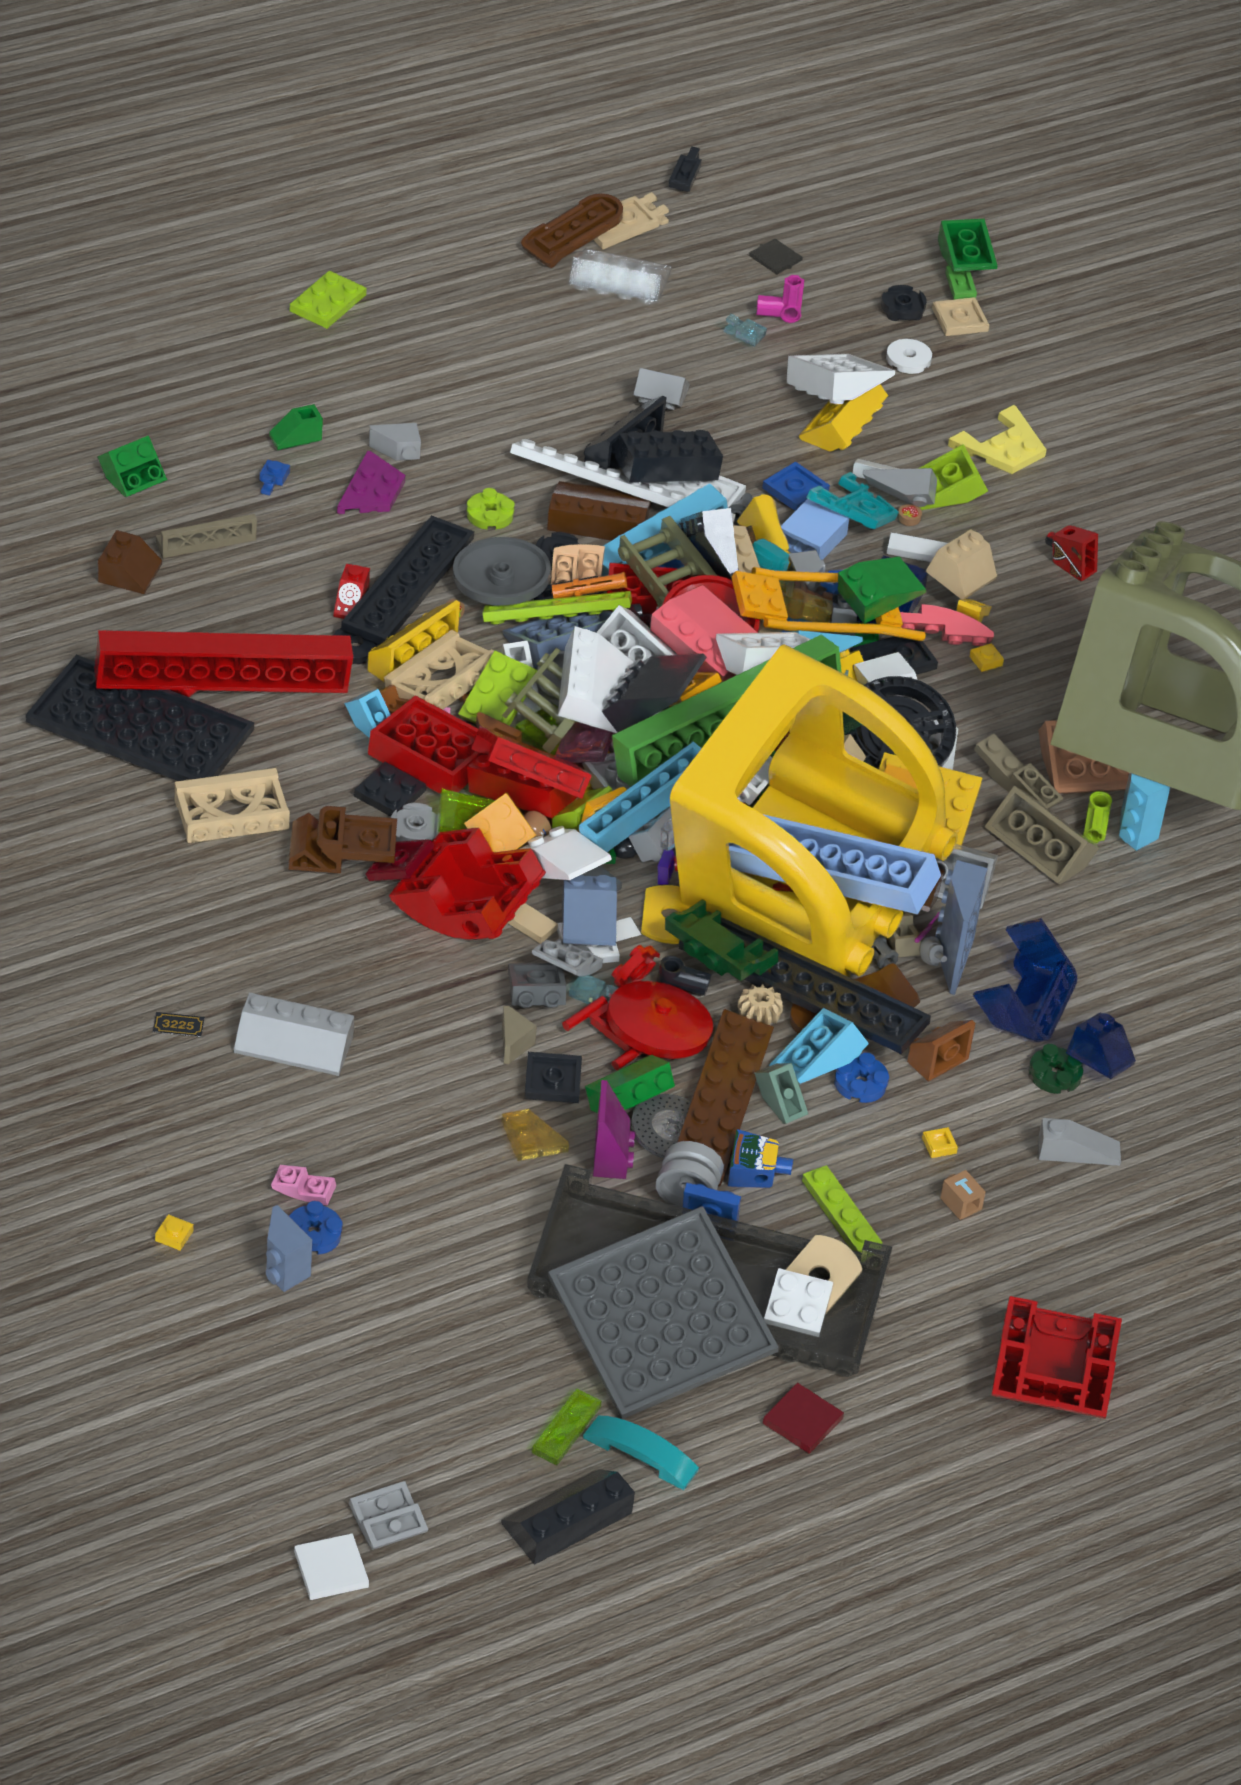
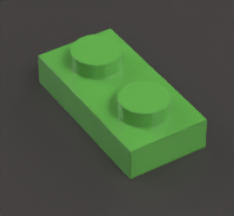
[945,266,977,300]

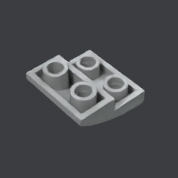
[532,939,603,976]

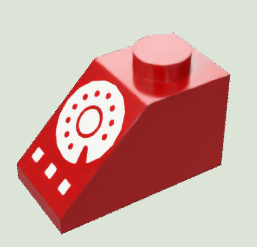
[333,563,370,619]

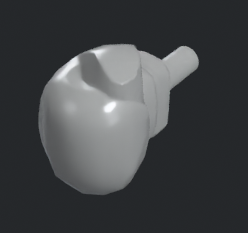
[920,936,947,966]

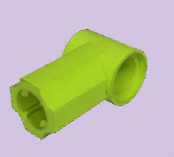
[1083,791,1112,844]

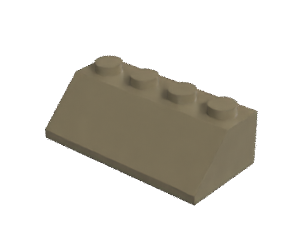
[985,786,1099,885]

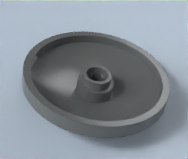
[453,537,551,606]

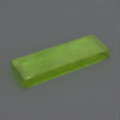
[532,1388,602,1466]

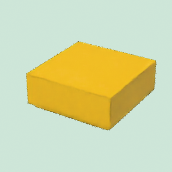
[922,1127,958,1158]

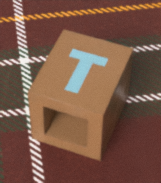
[940,1170,986,1220]

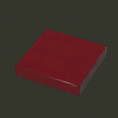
[366,839,434,881]
[763,1382,844,1454]

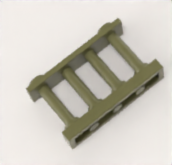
[618,516,717,608]
[502,648,575,753]

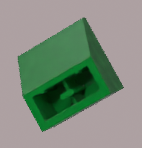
[97,435,167,497]

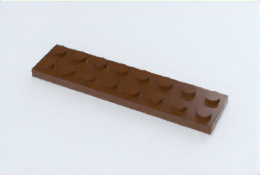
[677,1009,774,1186]

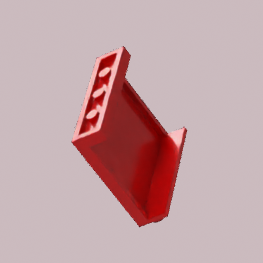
[470,725,592,799]

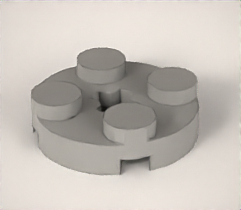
[391,803,442,842]

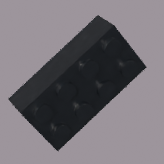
[615,430,723,483]

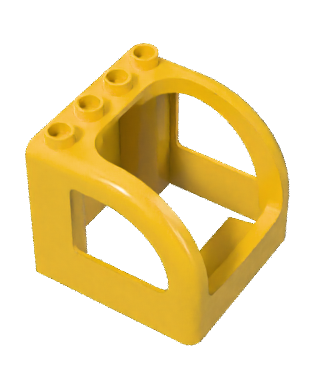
[670,644,958,977]

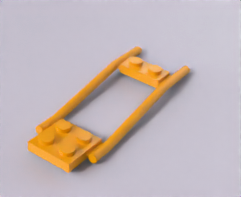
[731,567,926,641]

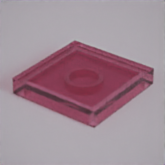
[555,722,615,763]

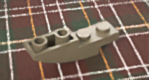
[974,734,1064,809]

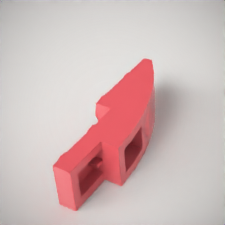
[900,604,994,646]

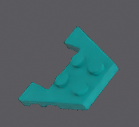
[806,472,899,529]

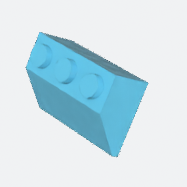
[1119,773,1170,851]

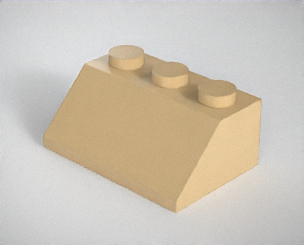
[926,530,997,599]

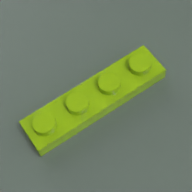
[802,1165,883,1258]

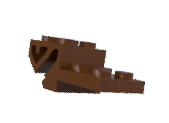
[289,806,397,874]

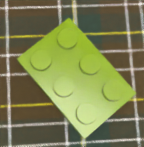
[290,271,367,329]
[458,651,538,726]

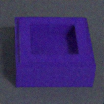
[658,849,674,885]

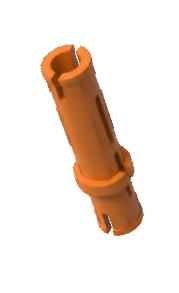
[552,572,627,599]

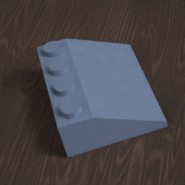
[503,610,613,670]
[935,860,988,995]

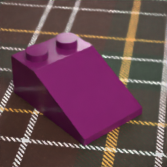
[593,1080,635,1179]

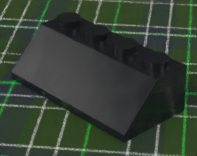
[584,396,667,470]
[501,1469,635,1565]

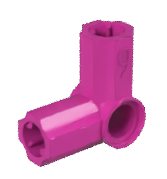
[756,275,804,323]

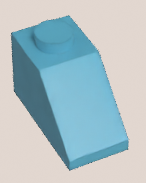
[344,689,391,738]

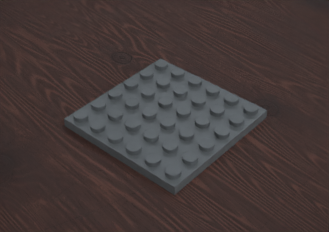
[548,1206,779,1419]

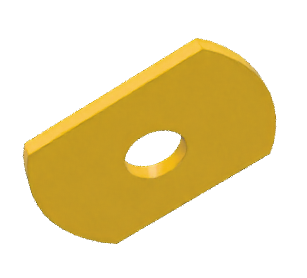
[641,885,690,944]

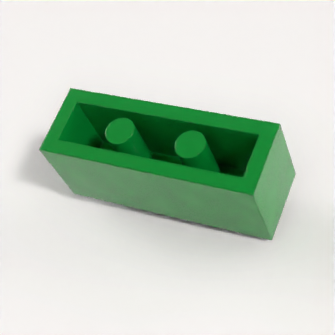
[585,1055,675,1113]

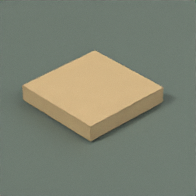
[932,297,989,336]

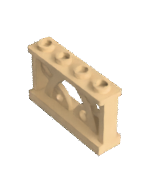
[384,630,495,710]
[175,768,290,843]

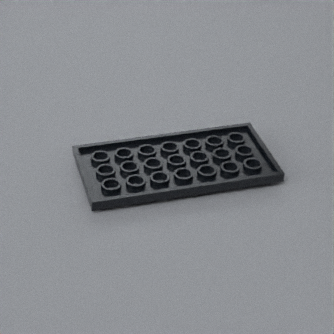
[26,654,254,781]

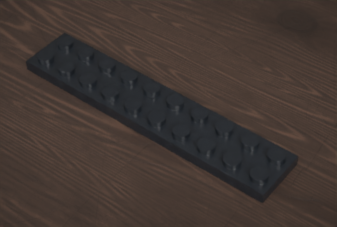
[679,911,931,1054]

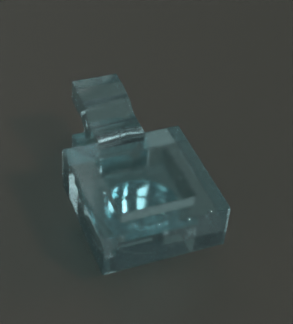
[724,313,767,347]
[569,975,618,1004]

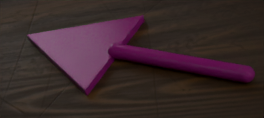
[914,912,940,943]

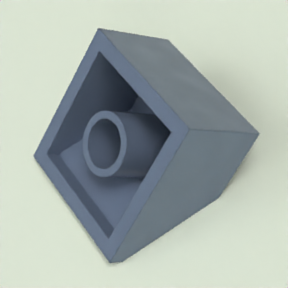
[266,1205,312,1292]

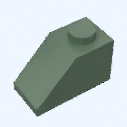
[754,1063,808,1124]

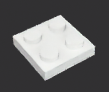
[764,1268,833,1337]

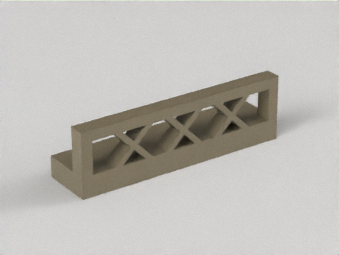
[156,514,257,558]

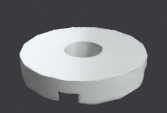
[886,339,932,374]

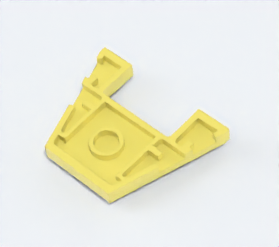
[948,405,1047,474]

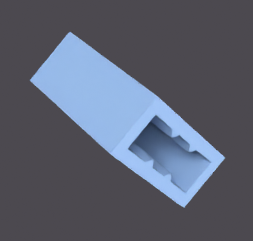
[781,499,849,560]

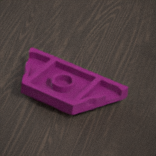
[337,451,406,514]

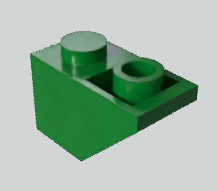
[269,404,323,450]

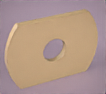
[786,1235,862,1315]

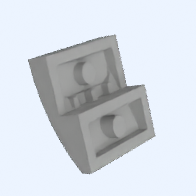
[349,1481,428,1550]

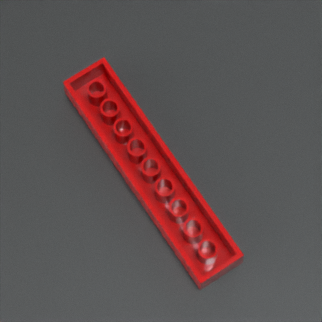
[94,630,353,693]

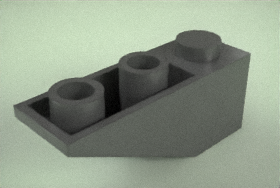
[829,594,857,636]

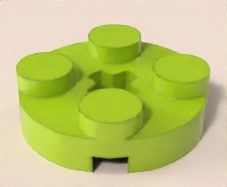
[466,488,515,530]

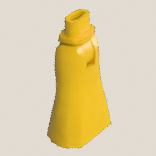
[737,494,791,570]

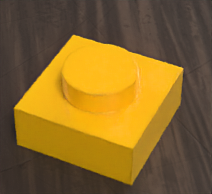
[969,643,1004,672]
[155,1214,194,1251]

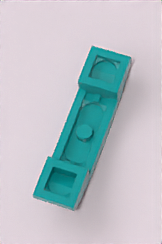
[583,1415,699,1490]

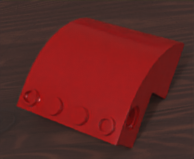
[389,827,546,939]
[991,1296,1122,1419]

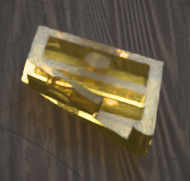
[502,1109,569,1161]

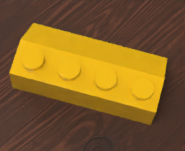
[798,384,888,452]
[368,600,460,682]

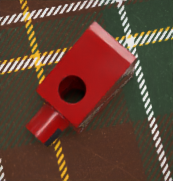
[1045,525,1098,582]

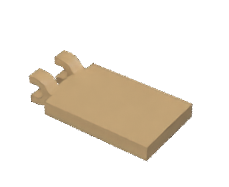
[594,192,669,250]

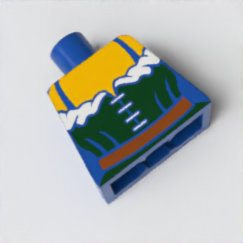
[728,1129,793,1188]

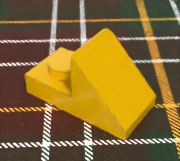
[957,599,992,623]

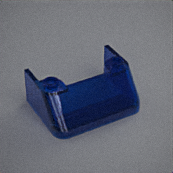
[973,918,1077,1042]

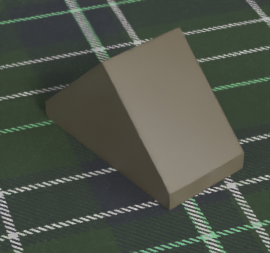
[502,1006,537,1064]

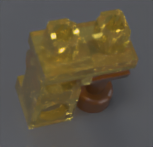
[779,581,833,623]

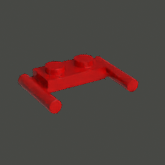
[562,996,643,1070]

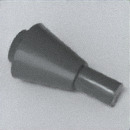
[729,493,752,525]

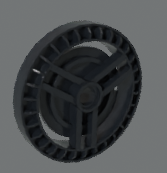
[843,676,956,769]

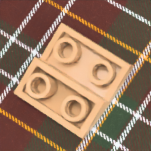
[551,544,605,584]

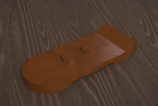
[521,193,623,268]
[790,963,920,1034]

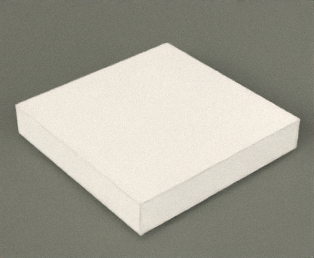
[294,1533,369,1600]

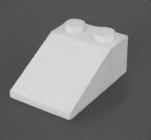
[520,826,612,880]

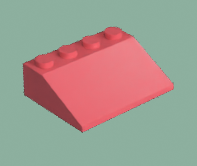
[650,585,758,685]

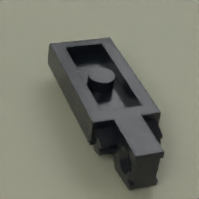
[668,146,702,192]

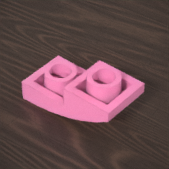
[271,1165,336,1206]

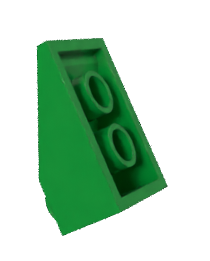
[938,219,998,271]
[838,556,926,624]

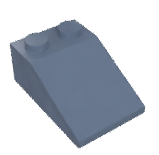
[562,874,617,946]

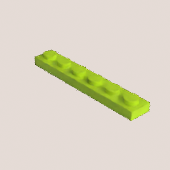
[483,591,632,624]

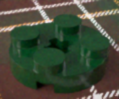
[1029,1044,1084,1094]

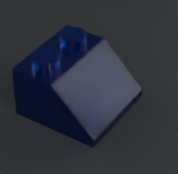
[1066,1012,1136,1079]

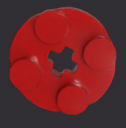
[611,945,660,988]

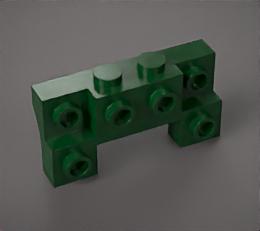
[665,899,778,981]

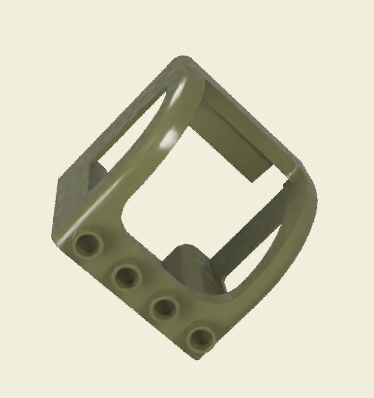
[1050,521,1241,810]

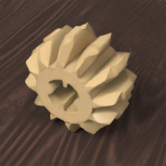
[737,984,783,1025]

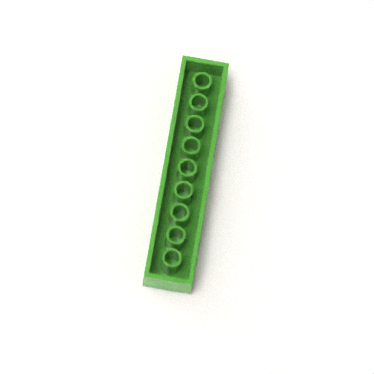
[612,634,842,787]

